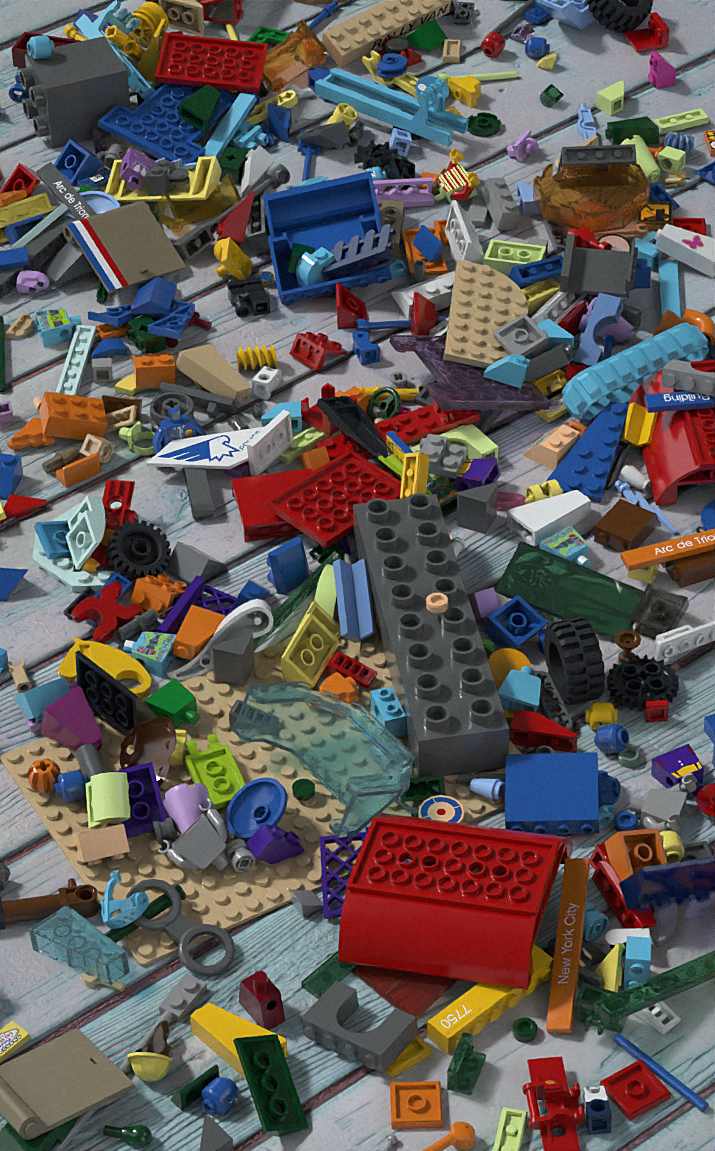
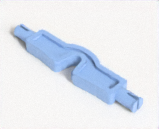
[577,103,596,142]

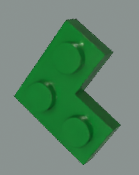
[246,26,291,47]

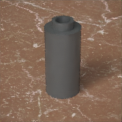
[75,744,107,782]

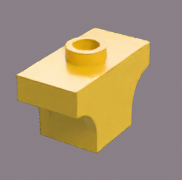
[448,75,481,108]

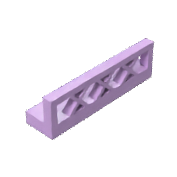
[373,177,435,208]

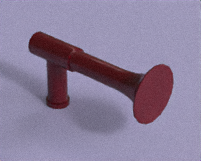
[165,311,212,348]

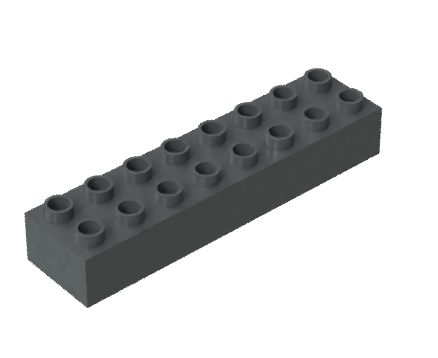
[353,493,509,777]

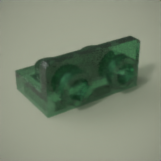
[447,1032,486,1095]

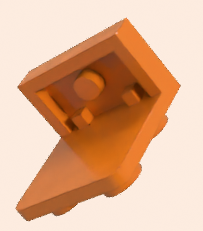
[130,574,187,618]

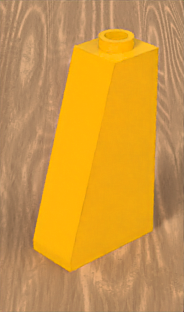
[190,1003,288,1081]

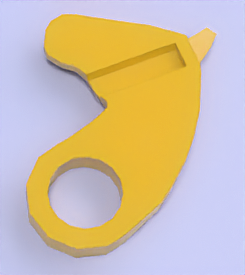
[58,637,151,699]

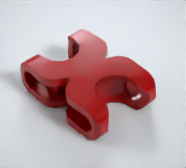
[71,581,144,644]

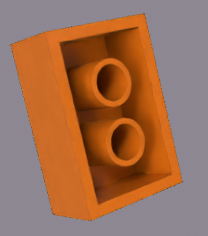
[39,392,108,440]

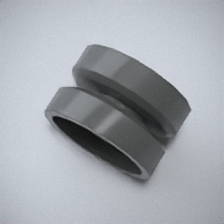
[150,392,195,433]

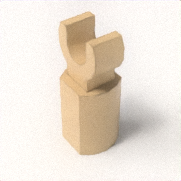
[8,659,31,693]

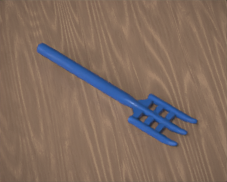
[297,129,322,181]

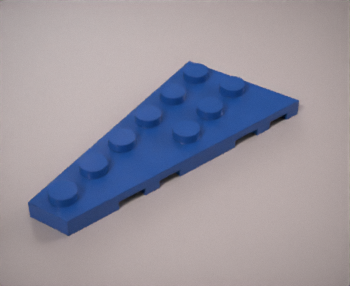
[545,401,629,503]

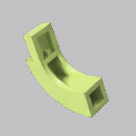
[314,564,338,620]

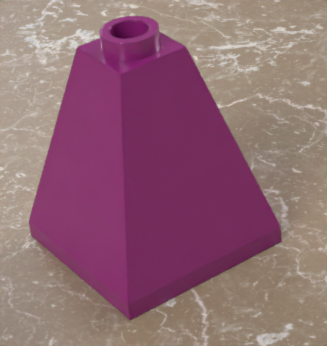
[41,686,103,751]

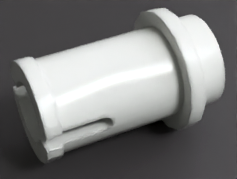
[451,537,465,558]

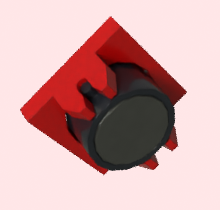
[377,36,422,67]

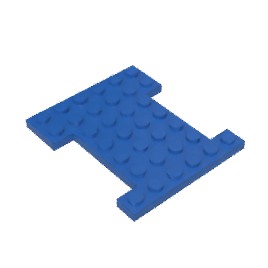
[98,83,255,164]

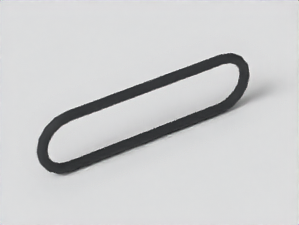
[605,443,631,490]

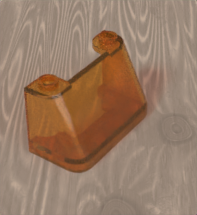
[262,19,327,92]

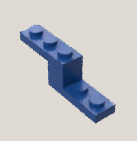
[508,255,564,289]

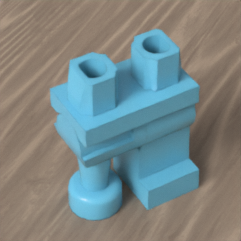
[228,120,268,153]

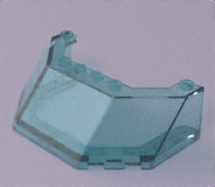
[232,681,415,838]

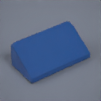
[413,225,443,262]

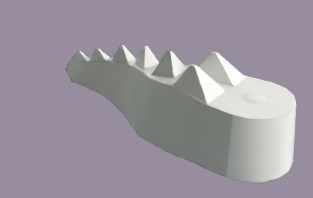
[167,599,274,680]

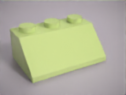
[483,239,546,283]

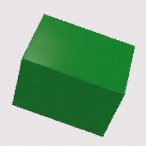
[405,19,448,51]

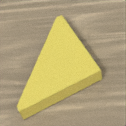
[594,943,626,1008]

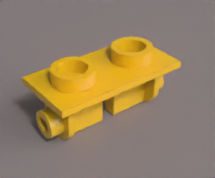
[525,369,568,401]

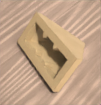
[105,405,137,433]

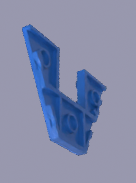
[88,299,195,340]

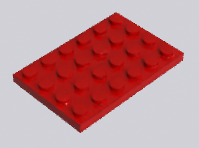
[155,33,268,93]
[265,449,401,548]

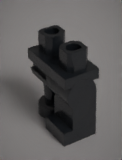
[227,275,270,317]

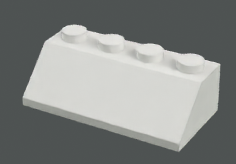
[445,200,484,265]
[391,271,455,320]

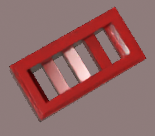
[328,651,377,689]

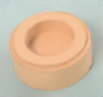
[426,593,448,613]

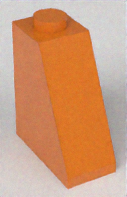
[172,605,226,661]

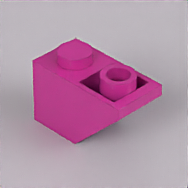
[648,50,676,89]

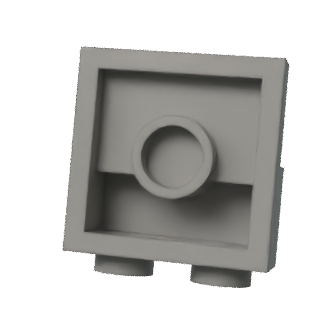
[493,313,549,357]
[415,434,467,479]

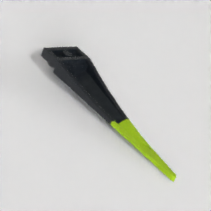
[316,396,432,495]

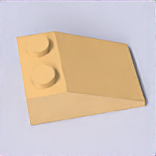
[158,0,205,37]

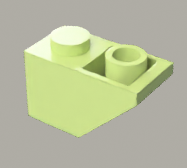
[596,80,624,116]

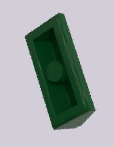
[171,1064,219,1110]

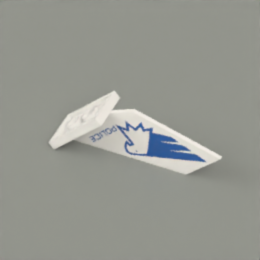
[147,410,293,476]

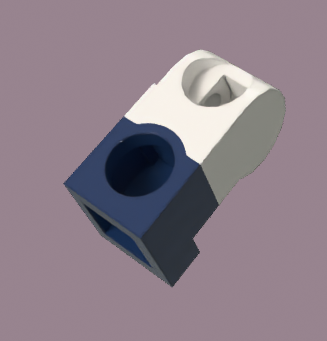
[582,1086,612,1135]

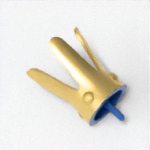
[663,169,690,188]

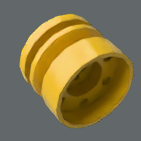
[124,2,169,46]

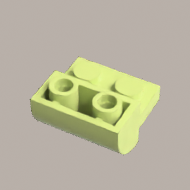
[85,772,131,829]

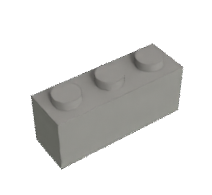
[482,178,520,230]

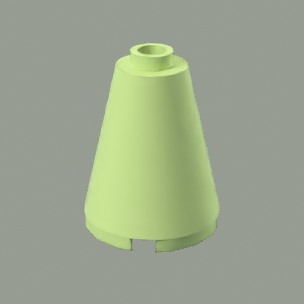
[620,135,661,183]

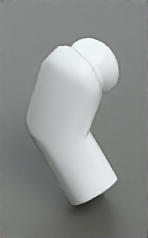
[287,84,312,99]

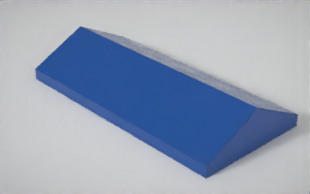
[131,276,177,314]

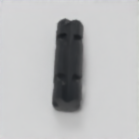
[63,587,96,619]

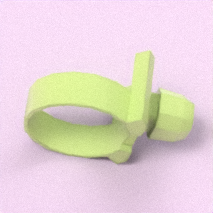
[119,421,155,456]

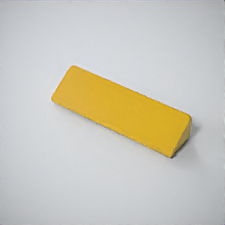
[400,452,430,499]

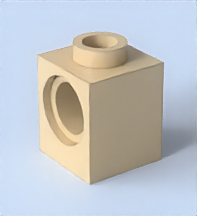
[80,434,116,464]

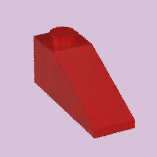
[216,191,255,246]
[510,709,578,753]

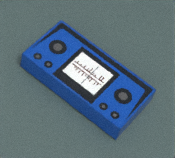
[77,168,111,188]

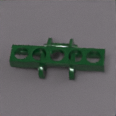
[304,534,346,563]

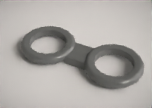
[126,879,236,977]

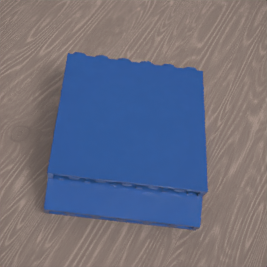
[263,171,392,304]

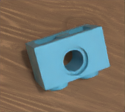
[370,686,406,740]
[623,936,652,992]

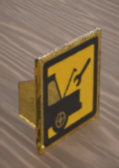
[636,202,674,231]

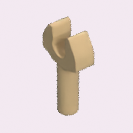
[81,964,126,992]

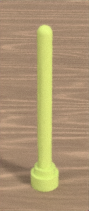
[437,71,518,85]

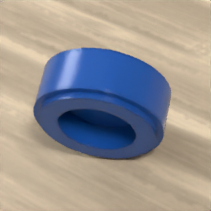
[614,812,638,832]

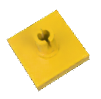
[216,237,252,280]

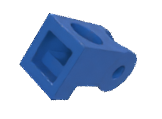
[352,331,380,366]

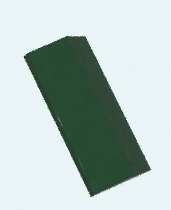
[233,1034,309,1137]

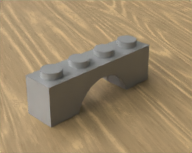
[662,359,715,396]

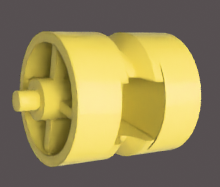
[326,103,358,132]
[525,479,564,504]

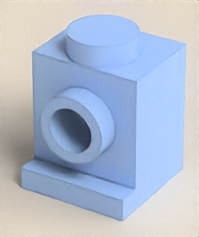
[389,128,412,157]

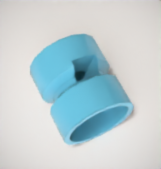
[582,899,609,942]

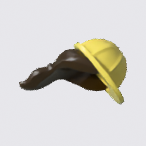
[127,1020,173,1082]

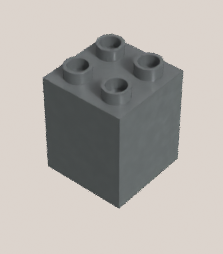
[19,36,130,149]

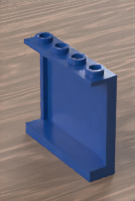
[505,752,599,835]

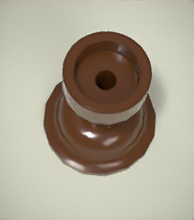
[615,630,641,663]

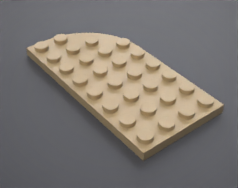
[443,260,528,369]

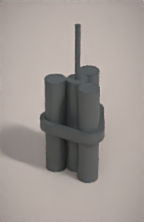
[116,606,174,643]

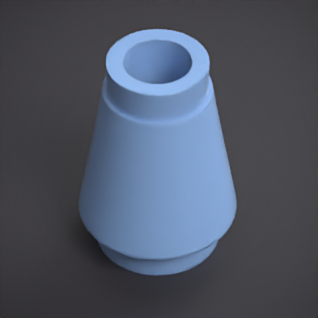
[470,778,505,801]

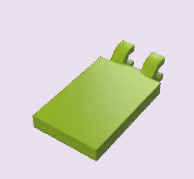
[184,733,246,810]

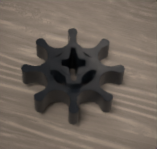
[354,140,398,170]

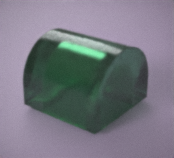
[540,84,564,108]

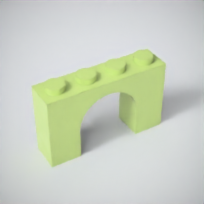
[410,424,498,486]

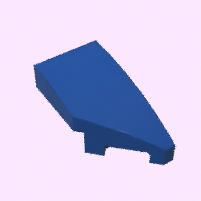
[90,338,127,360]

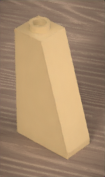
[175,344,252,405]

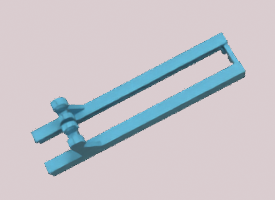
[75,0,155,100]
[315,68,468,147]

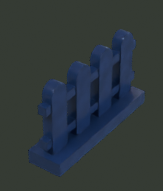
[322,224,396,281]

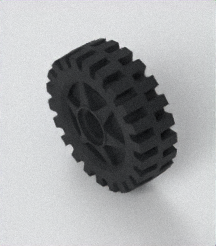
[106,520,171,583]

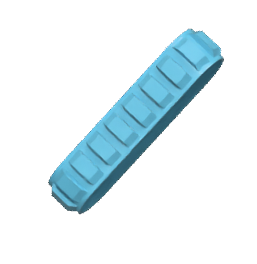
[562,323,709,422]

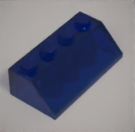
[619,857,715,912]

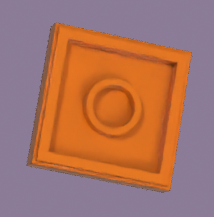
[390,1081,443,1129]

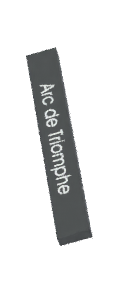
[36,162,96,220]

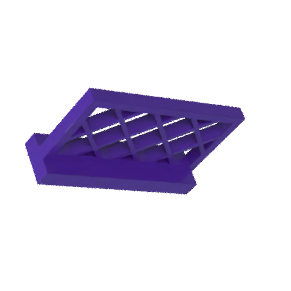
[157,575,237,634]
[320,827,369,919]

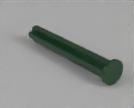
[102,883,186,947]

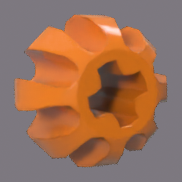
[27,758,61,793]

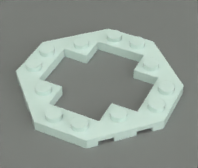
[33,502,161,592]

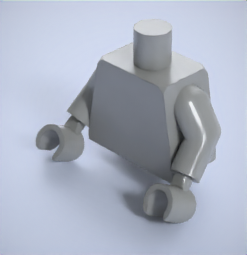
[630,773,697,833]
[158,798,230,871]

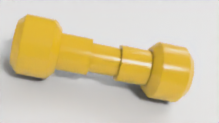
[63,24,89,41]

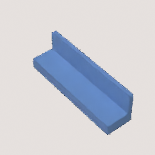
[333,559,375,643]

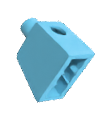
[498,666,541,713]

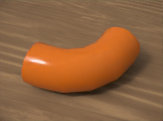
[683,308,715,344]

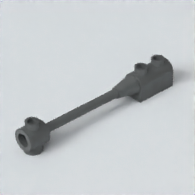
[173,164,290,261]

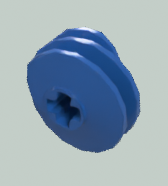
[377,53,407,78]

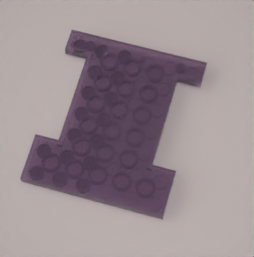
[389,335,551,411]

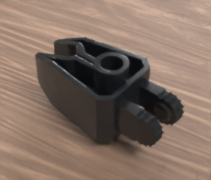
[386,153,415,191]

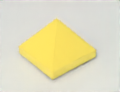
[536,53,557,70]

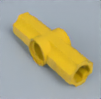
[105,25,145,62]

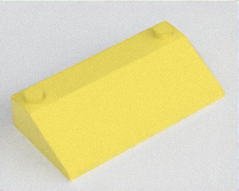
[105,156,222,202]

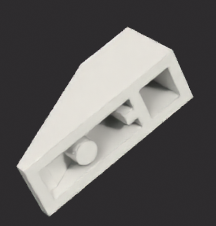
[241,145,276,197]

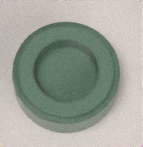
[617,746,640,768]

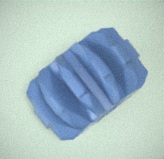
[664,132,695,154]

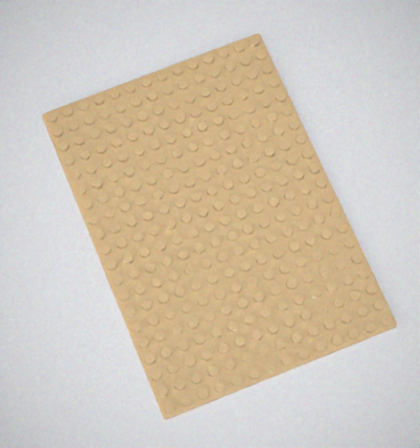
[0,614,522,967]

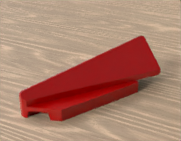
[589,844,657,928]

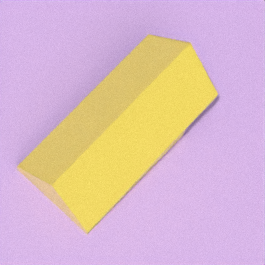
[281,601,341,688]

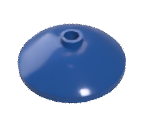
[225,777,287,840]

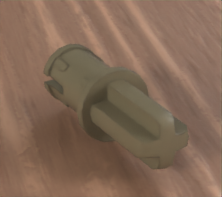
[42,445,80,473]

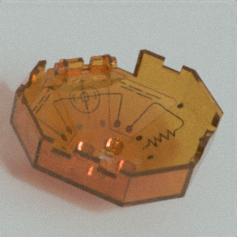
[533,164,650,233]

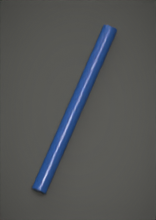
[613,1033,709,1112]

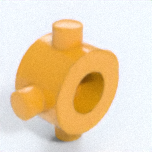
[82,558,100,573]

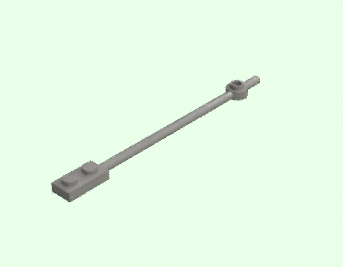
[50,974,207,1151]

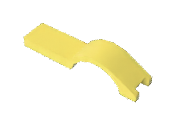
[362,50,419,98]

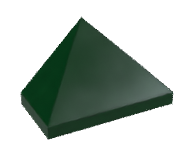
[398,775,446,802]

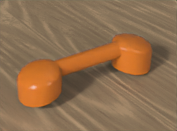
[423,1122,475,1151]

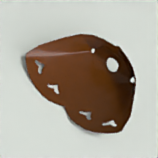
[120,717,176,787]

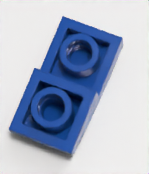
[524,3,550,24]

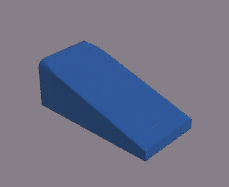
[641,182,680,211]

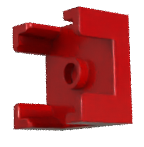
[301,383,357,436]

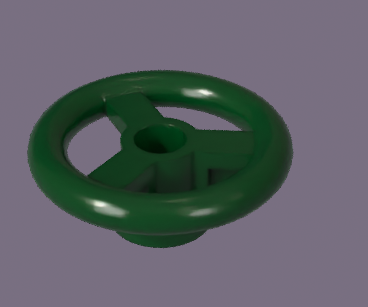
[367,387,401,423]

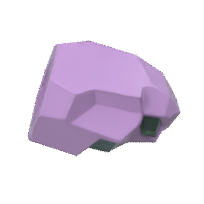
[16,270,50,295]

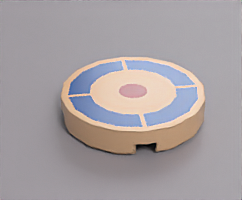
[418,795,465,824]

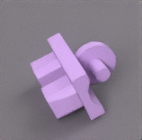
[507,130,539,162]

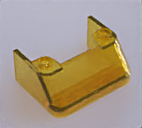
[154,173,241,232]

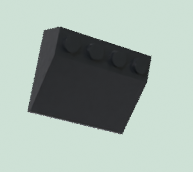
[75,650,157,736]

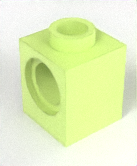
[656,146,686,172]

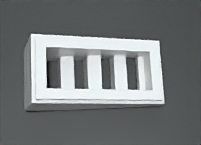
[626,985,681,1035]

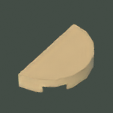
[5,312,34,339]

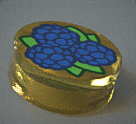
[256,271,275,288]

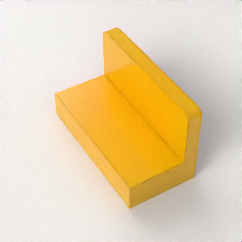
[621,402,658,448]

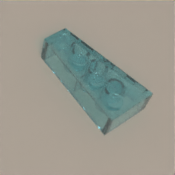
[29,905,130,985]

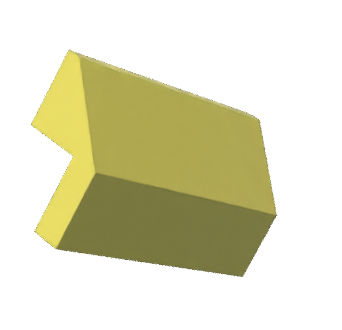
[0,192,57,244]

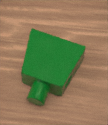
[145,678,200,729]

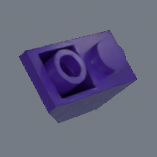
[246,823,304,864]

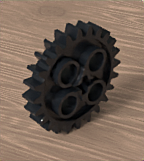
[607,655,679,712]

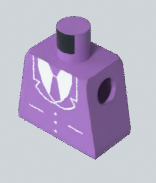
[120,147,156,190]

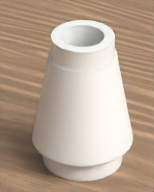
[619,465,651,491]

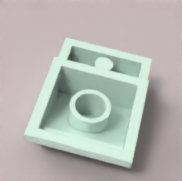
[65,495,105,570]

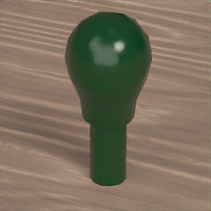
[103,1125,152,1148]

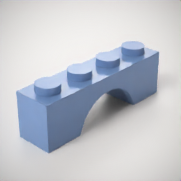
[573,293,624,368]

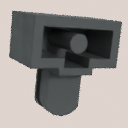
[144,160,190,196]

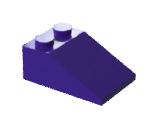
[114,762,167,838]

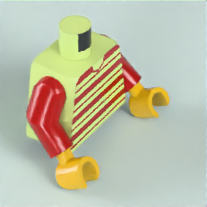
[431,149,480,205]

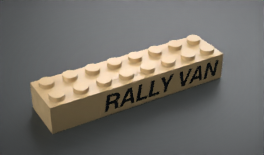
[322,0,452,68]

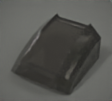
[629,583,689,640]

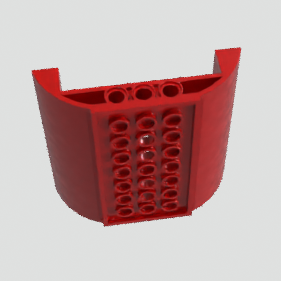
[629,360,715,505]
[338,813,573,990]

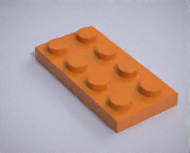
[402,227,448,276]

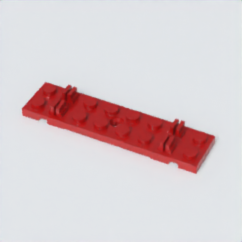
[316,393,480,461]

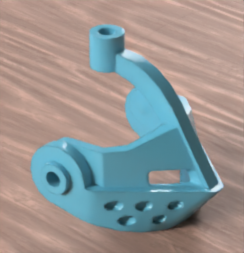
[100,870,149,929]

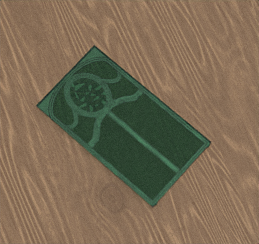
[495,541,650,641]

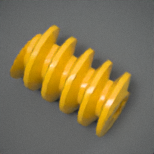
[236,344,277,371]

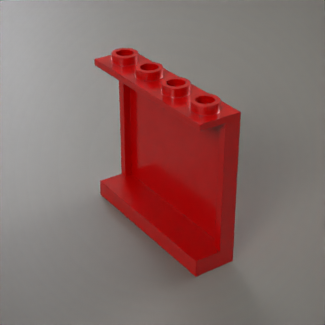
[231,468,313,542]

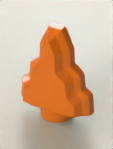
[7,417,55,451]
[306,672,360,711]

